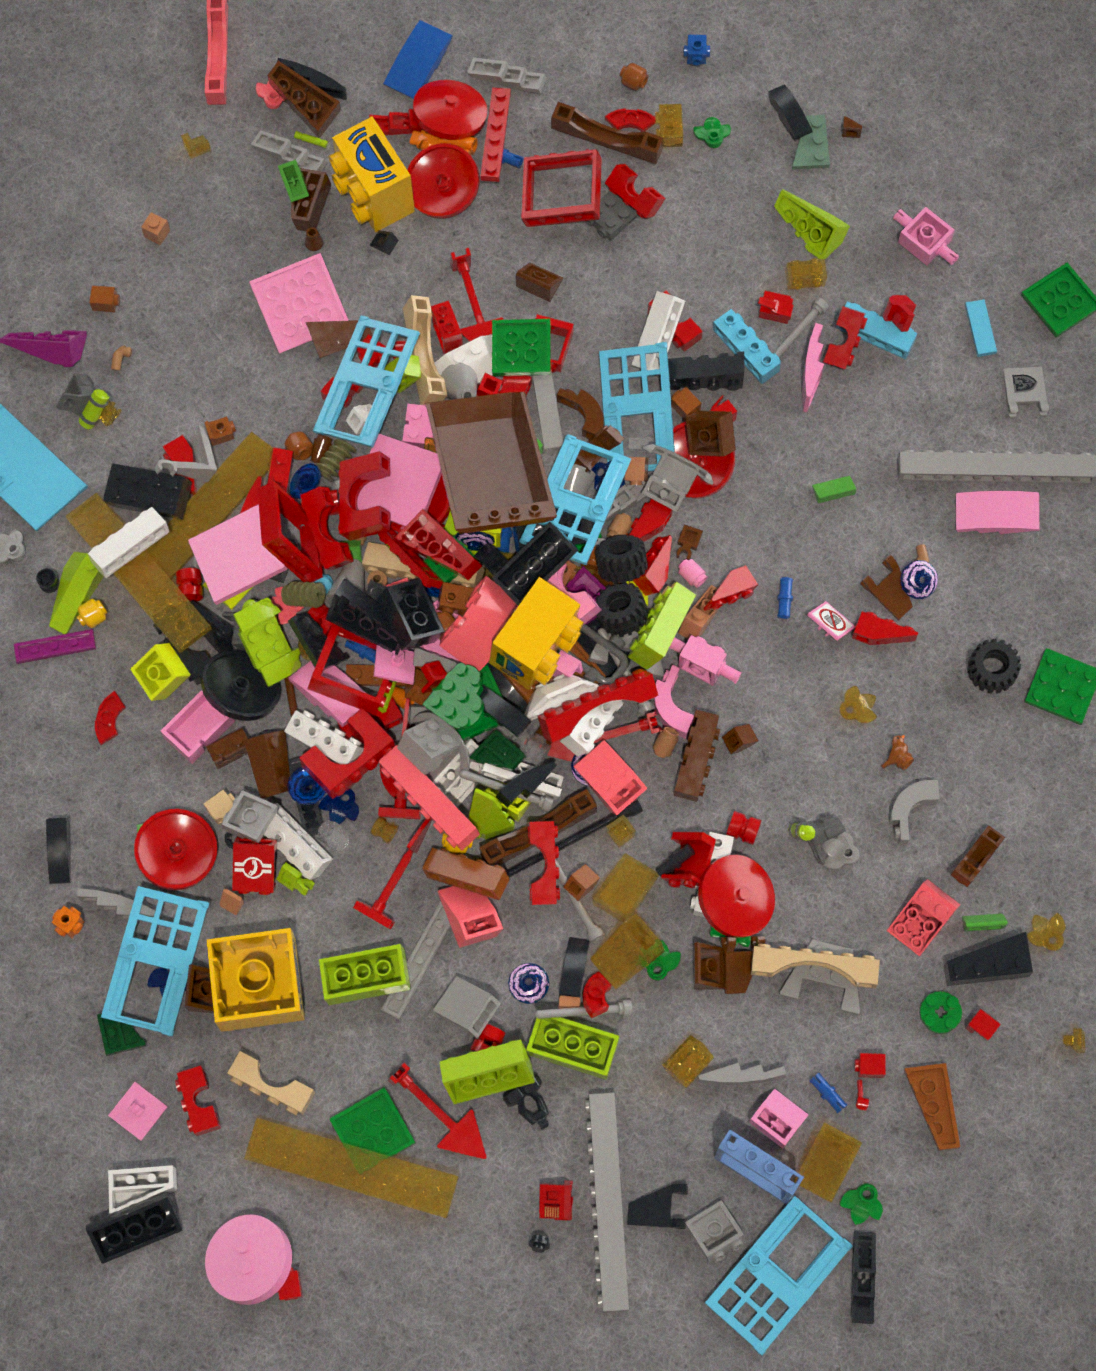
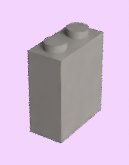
[433,976,501,1038]

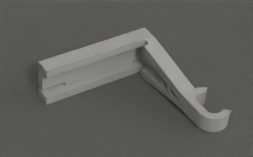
[155,425,217,482]

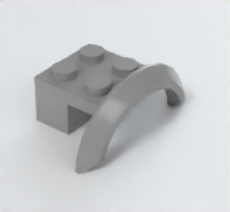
[642,444,713,512]
[397,712,470,775]

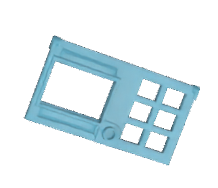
[313,315,420,448]
[599,342,675,472]
[519,434,631,565]
[101,886,210,1037]
[705,1196,853,1356]

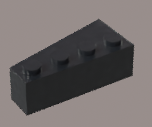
[668,351,745,391]
[325,578,401,655]
[944,932,1033,986]

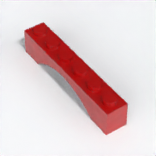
[537,669,659,743]

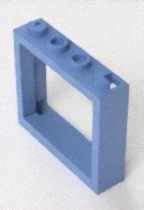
[714,1130,804,1205]

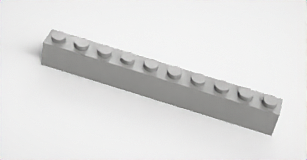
[898,450,1096,484]
[585,1093,629,1313]

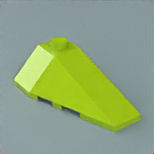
[774,189,850,261]
[49,552,104,634]
[468,788,515,840]

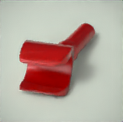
[856,1080,869,1111]

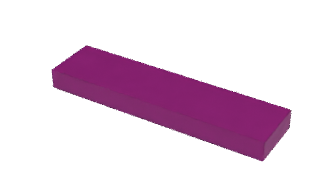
[14,629,96,664]

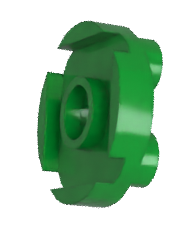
[919,991,962,1034]

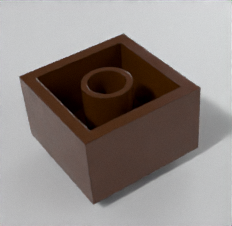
[686,411,736,457]

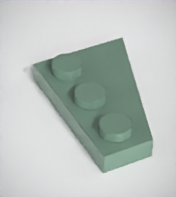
[792,115,830,170]

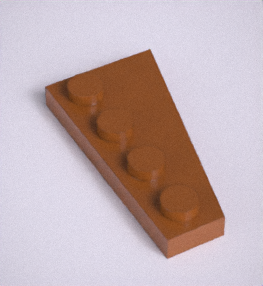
[904,1063,961,1151]

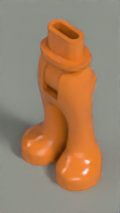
[409,130,478,155]

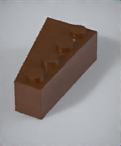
[267,61,341,138]
[674,709,721,802]

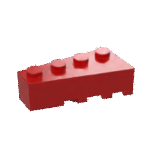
[395,509,482,581]

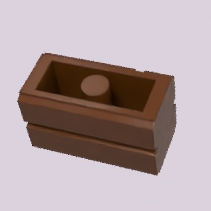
[206,728,248,769]

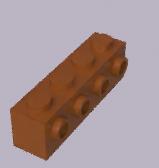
[436,582,474,617]
[422,848,510,900]

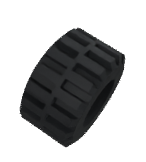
[595,535,648,583]
[596,582,648,637]
[967,639,1021,694]

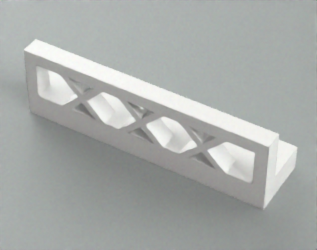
[479,762,564,800]

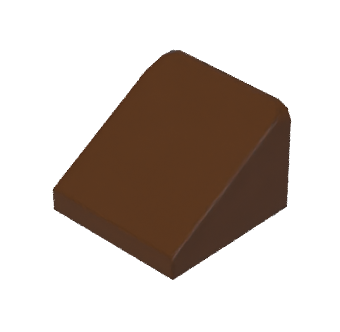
[842,116,862,138]

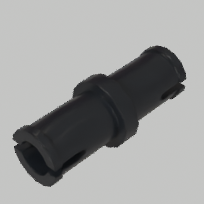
[656,844,695,877]

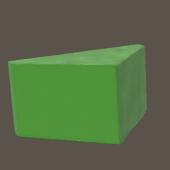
[278,159,309,202]

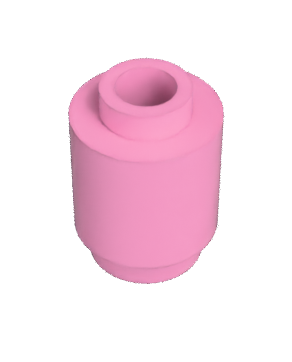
[678,559,708,588]

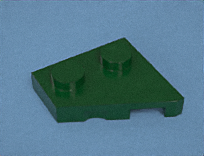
[469,729,526,772]
[97,1013,146,1056]

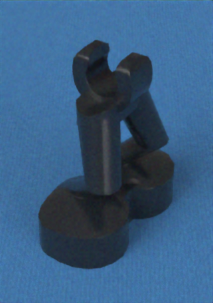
[503,1076,549,1130]

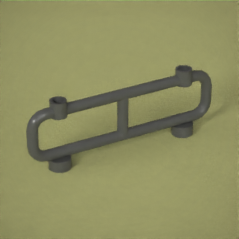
[557,624,628,685]

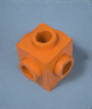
[51,906,84,938]

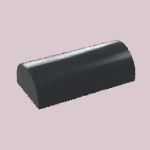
[492,521,579,606]
[86,1192,183,1264]

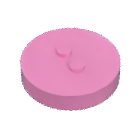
[205,1215,292,1305]

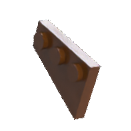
[306,320,373,359]

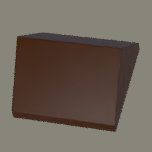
[516,262,563,302]
[693,942,725,990]
[185,964,214,1013]

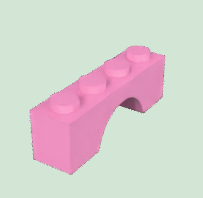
[547,564,601,625]

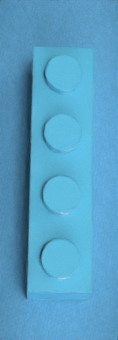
[836,301,917,360]

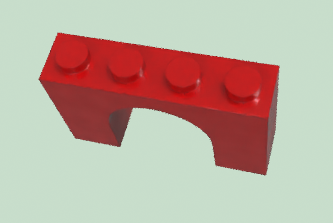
[338,451,390,541]
[299,708,395,799]

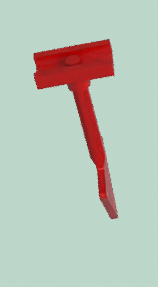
[450,248,504,342]
[378,698,421,820]
[543,710,662,762]
[353,818,432,929]
[388,1063,487,1159]

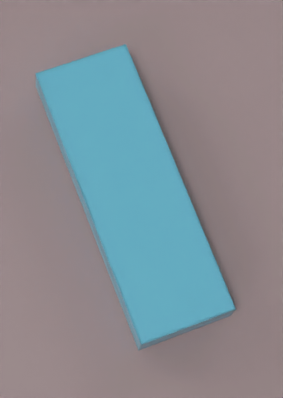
[965,300,997,357]

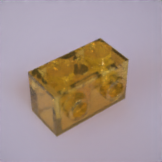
[655,104,683,147]
[785,258,827,290]
[662,1035,714,1088]

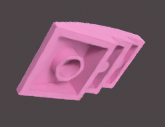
[802,323,824,412]
[956,491,1040,534]
[288,661,366,727]

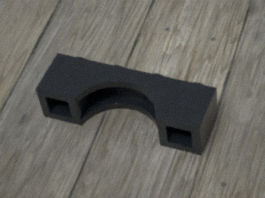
[153,604,209,685]

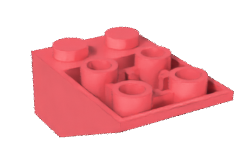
[573,740,647,815]
[887,879,960,956]
[437,886,503,948]

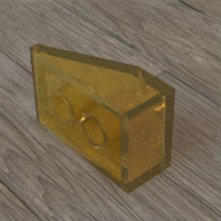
[593,853,659,926]

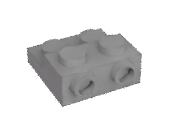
[222,790,279,843]
[685,1200,746,1263]

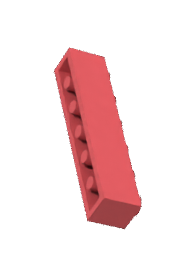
[379,745,480,851]

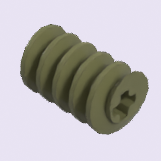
[315,439,357,482]
[281,581,326,608]

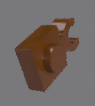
[676,524,703,561]

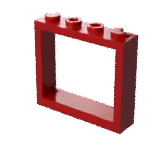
[521,149,602,227]
[257,481,323,583]
[307,624,392,715]

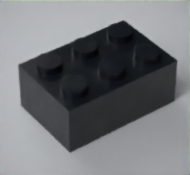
[377,579,445,651]

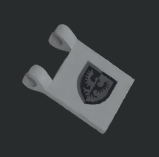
[1003,367,1049,418]

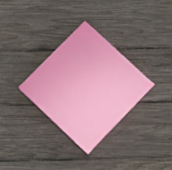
[249,253,349,354]
[357,434,442,526]
[188,504,287,605]

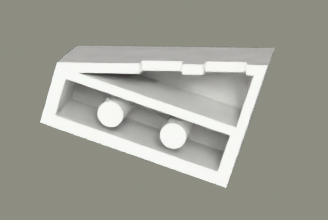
[108,1165,177,1215]

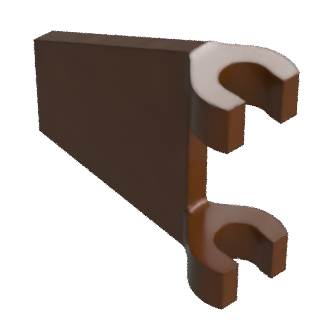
[860,555,913,621]
[721,936,766,994]

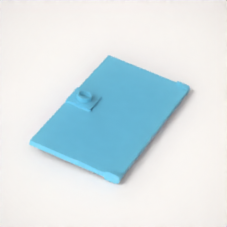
[0,404,88,531]

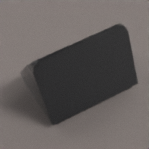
[370,230,399,255]

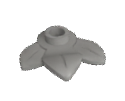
[0,529,25,563]
[821,832,860,870]

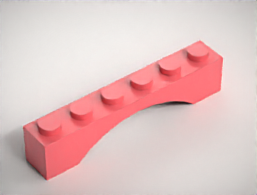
[205,0,228,105]

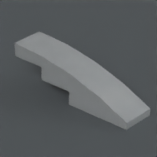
[468,58,547,94]
[251,130,327,171]
[532,372,563,449]
[604,481,648,524]
[77,888,161,920]
[697,1063,786,1085]

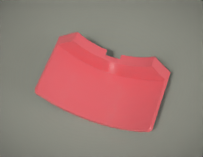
[439,576,518,671]

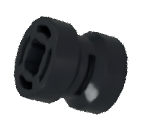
[36,568,59,593]

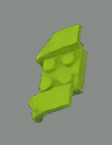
[233,597,301,687]

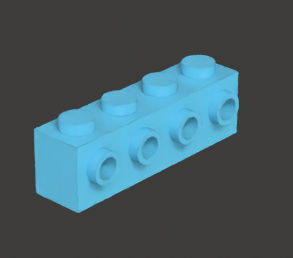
[713,309,781,384]

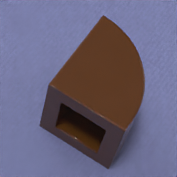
[722,724,759,754]

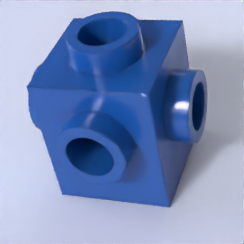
[684,35,710,65]

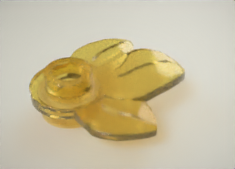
[840,686,877,723]
[1027,913,1066,951]

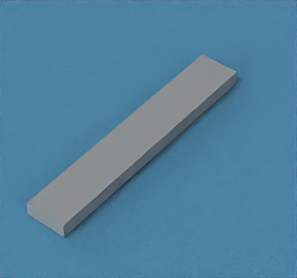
[381,901,451,1020]

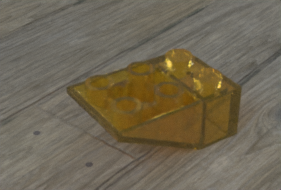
[590,913,664,990]
[793,1122,862,1203]

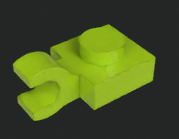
[276,862,315,896]

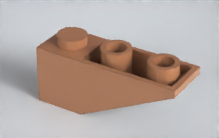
[678,585,719,640]

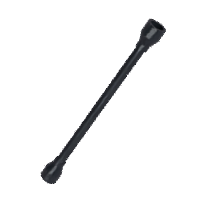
[505,798,643,878]

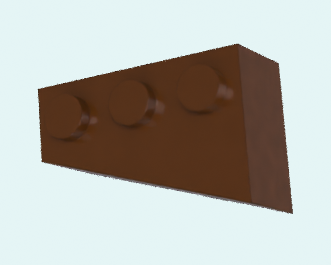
[291,168,331,231]
[244,730,291,799]

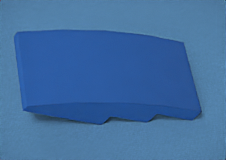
[383,20,453,99]

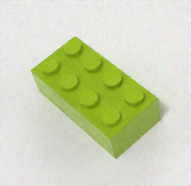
[628,582,696,670]
[319,944,411,1005]
[526,1017,619,1080]
[440,1039,535,1104]

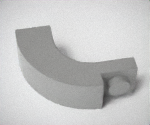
[889,780,939,845]

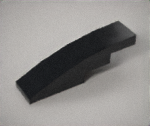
[277,58,347,100]
[479,685,531,737]
[288,757,325,837]
[852,1231,876,1324]

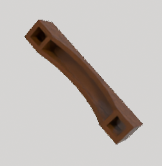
[551,102,664,164]
[479,789,597,866]

